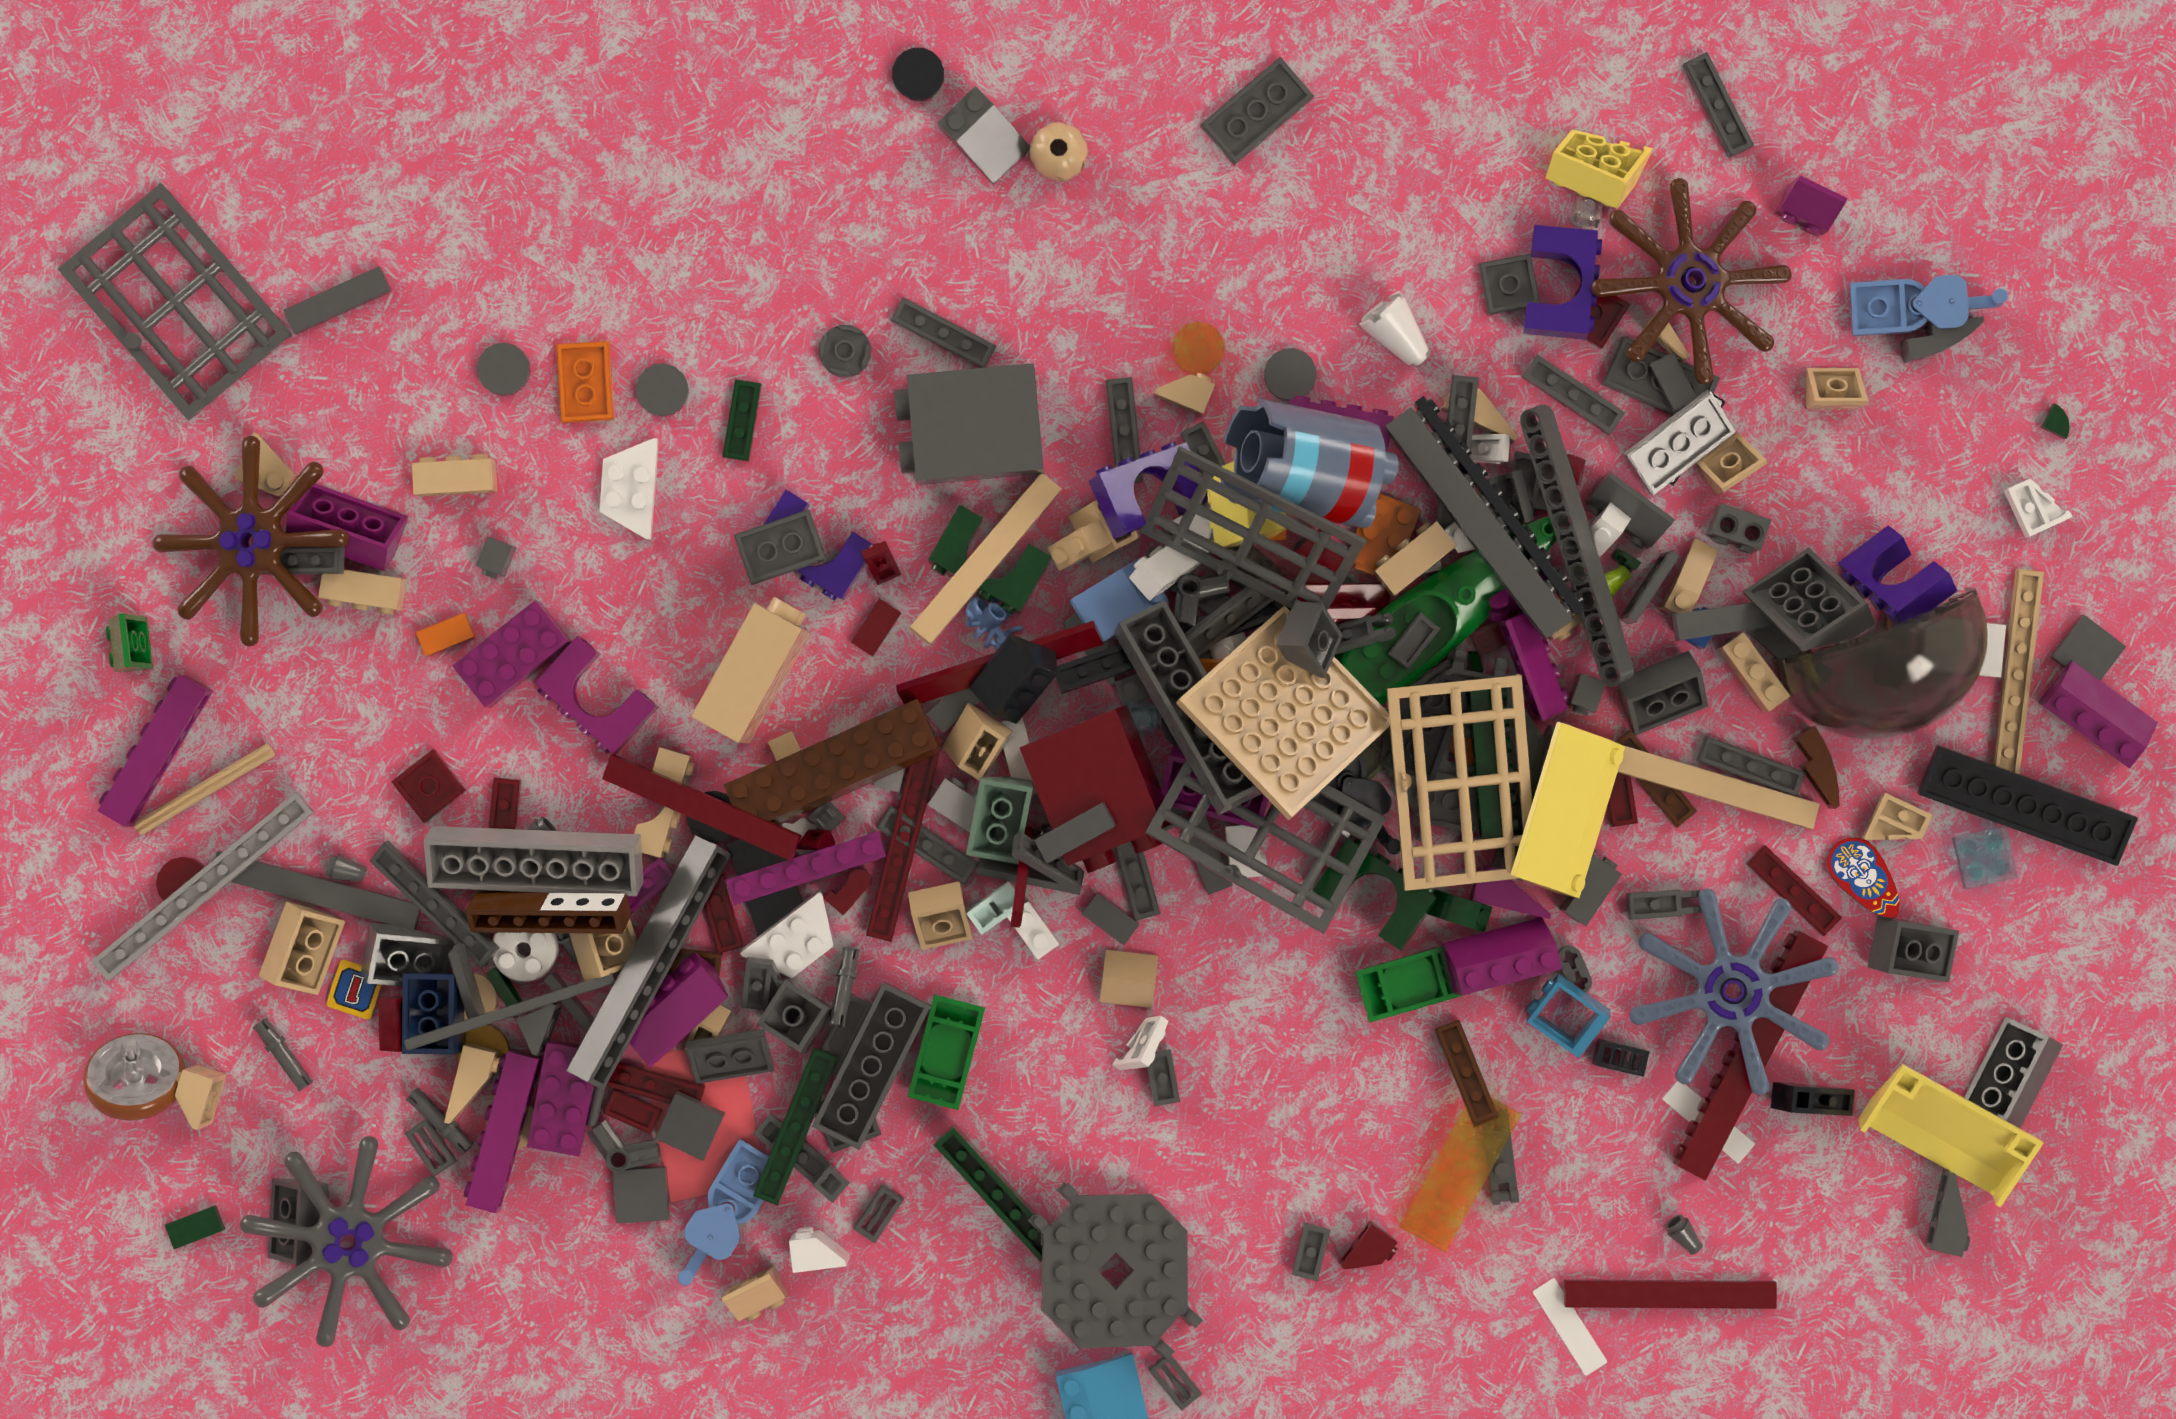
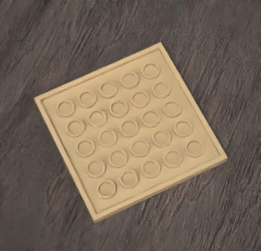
[1176,605,1390,820]

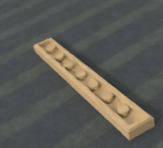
[909,473,1062,646]
[1992,569,2044,774]
[1618,745,1820,830]

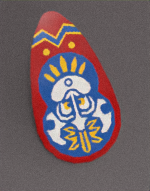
[1827,837,1899,919]

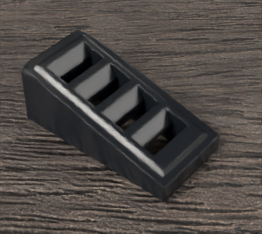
[1592,1038,1650,1077]

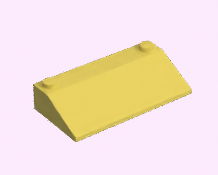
[1511,722,1625,898]
[1858,1064,2044,1207]

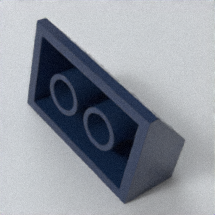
[402,972,464,1055]

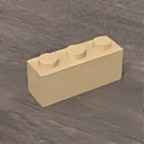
[412,454,497,497]
[1372,521,1457,597]
[318,570,407,615]
[1716,632,1790,712]

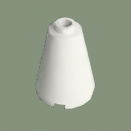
[1359,291,1429,366]

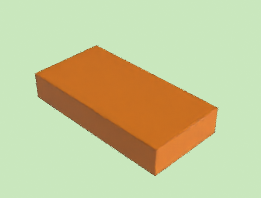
[416,612,476,657]

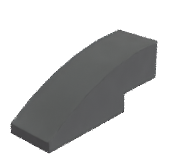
[1901,316,1984,363]

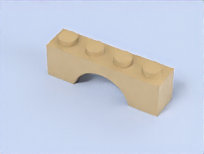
[634,747,695,858]

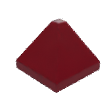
[1567,454,1586,485]
[797,829,836,850]

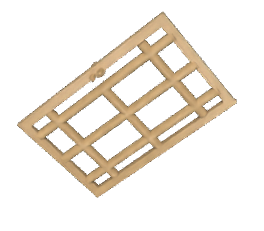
[1387,674,1532,891]

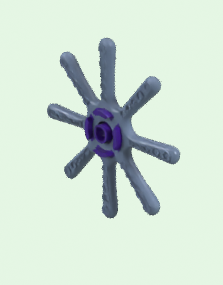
[1629,888,1839,1095]

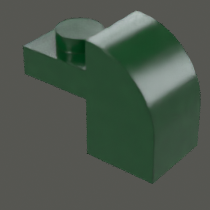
[1428,889,1492,932]

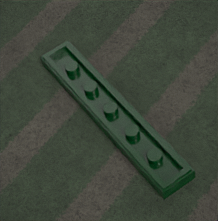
[753,1047,838,1206]

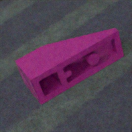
[1469,865,1551,919]

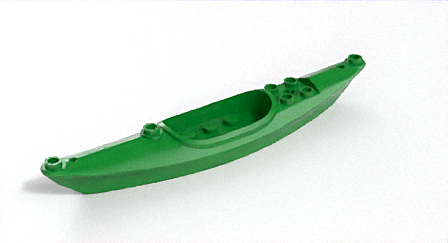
[1334,517,1557,705]

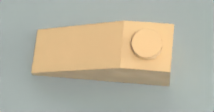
[1441,389,1517,444]
[1659,538,1718,615]
[444,1043,501,1124]

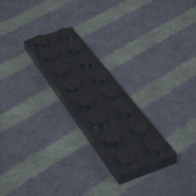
[1917,745,2138,866]

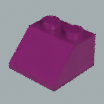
[1775,176,1848,236]

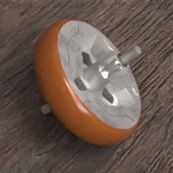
[83,1033,185,1121]

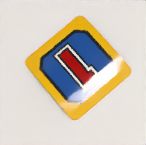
[326,960,382,1020]

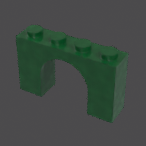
[928,505,1052,615]
[1312,838,1437,952]

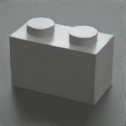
[928,777,977,832]

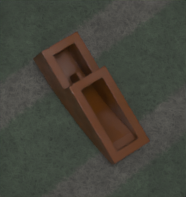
[1792,726,1840,809]

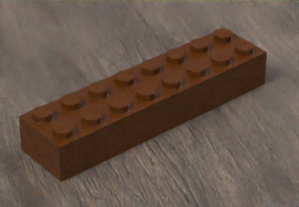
[724,699,942,825]

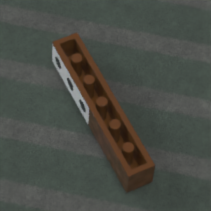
[465,892,631,934]

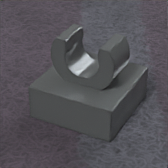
[808,802,846,832]

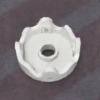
[492,933,559,982]

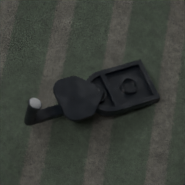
[1328,754,1401,855]

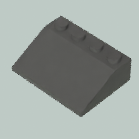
[1743,548,1875,651]

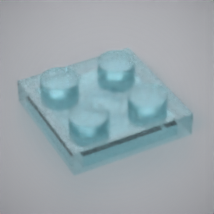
[1952,826,2018,889]

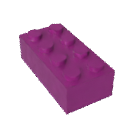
[452,600,572,708]
[527,1039,594,1156]

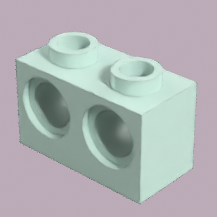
[966,881,1025,935]

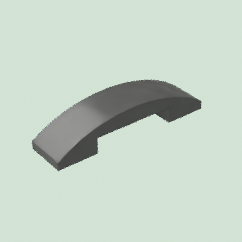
[753,1113,850,1203]

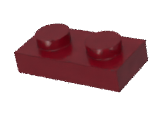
[861,541,902,585]

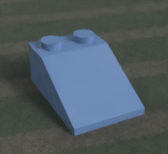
[1069,557,1169,642]

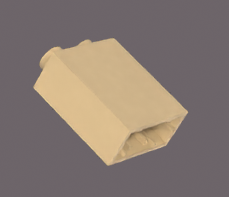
[691,597,811,744]

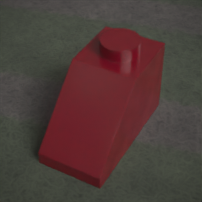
[1339,1220,1398,1269]

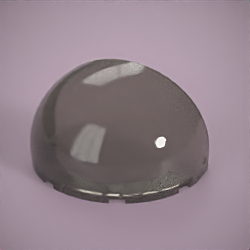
[1771,587,1988,739]

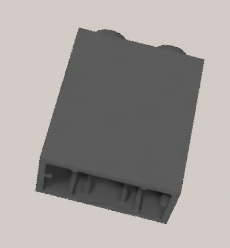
[894,363,1044,485]

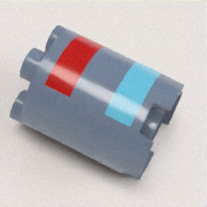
[1221,398,1399,528]

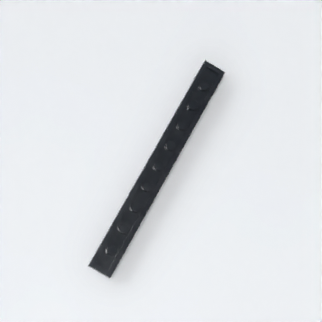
[1414,396,1585,617]
[1055,589,1291,694]

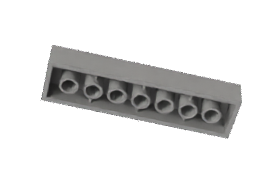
[424,826,644,896]

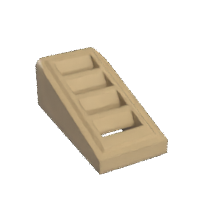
[1643,310,1690,361]

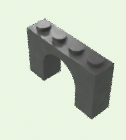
[1495,825,1622,926]

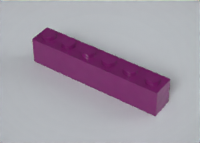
[98,675,213,827]
[726,832,886,906]
[464,1049,543,1213]

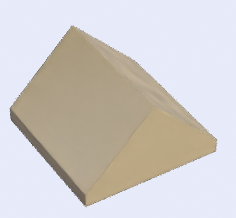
[1806,368,1868,409]
[1695,432,1768,495]
[1099,949,1158,1008]

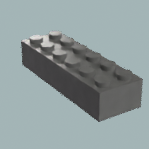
[812,982,931,1150]

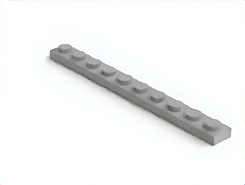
[92,792,315,981]

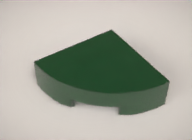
[2041,403,2070,439]
[1611,549,1642,572]
[1467,651,1483,673]

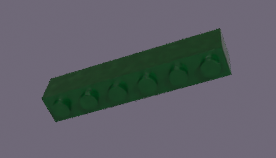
[1467,687,1518,840]
[934,1124,1042,1262]

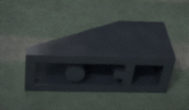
[1770,1082,1855,1116]

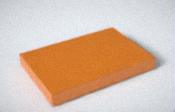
[556,341,614,424]

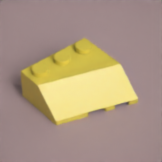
[1545,129,1653,209]
[1207,461,1287,548]

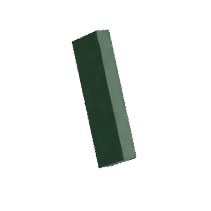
[722,379,762,462]

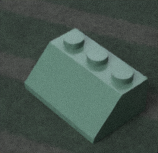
[966,776,1033,864]

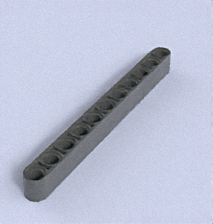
[1520,405,1634,687]

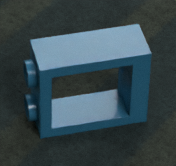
[1526,974,1610,1058]

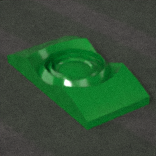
[1354,946,1467,1023]
[907,994,986,1110]

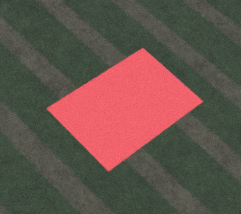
[642,1049,761,1202]

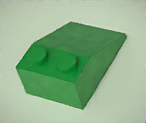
[106,613,153,673]

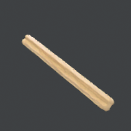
[134,744,275,834]

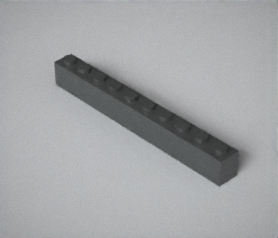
[1385,407,1573,641]
[566,835,731,1090]

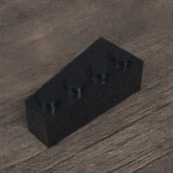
[1382,673,1466,781]

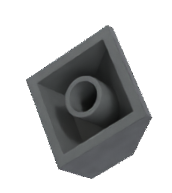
[1276,602,1343,678]
[757,979,832,1053]

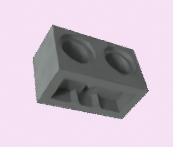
[1706,503,1771,554]

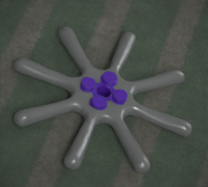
[240,1136,452,1347]

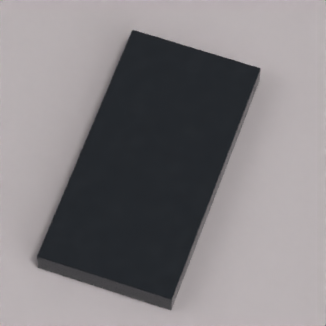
[726,839,803,936]

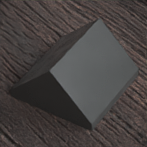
[516,1001,563,1056]

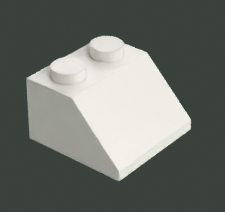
[789,1227,850,1273]

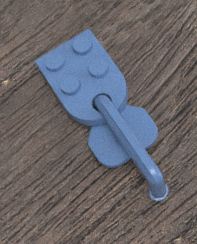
[1849,275,2008,337]
[677,1139,769,1286]

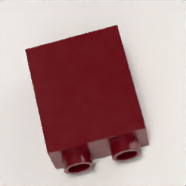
[1019,705,1171,873]

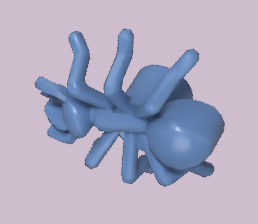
[965,597,1023,651]

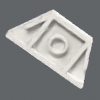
[599,438,659,540]
[740,889,834,978]

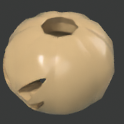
[1029,122,1089,182]

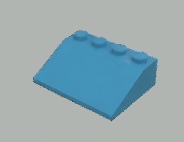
[1056,1353,1148,1419]

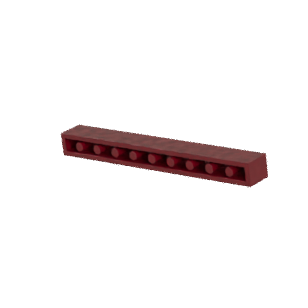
[1673,930,1828,1181]

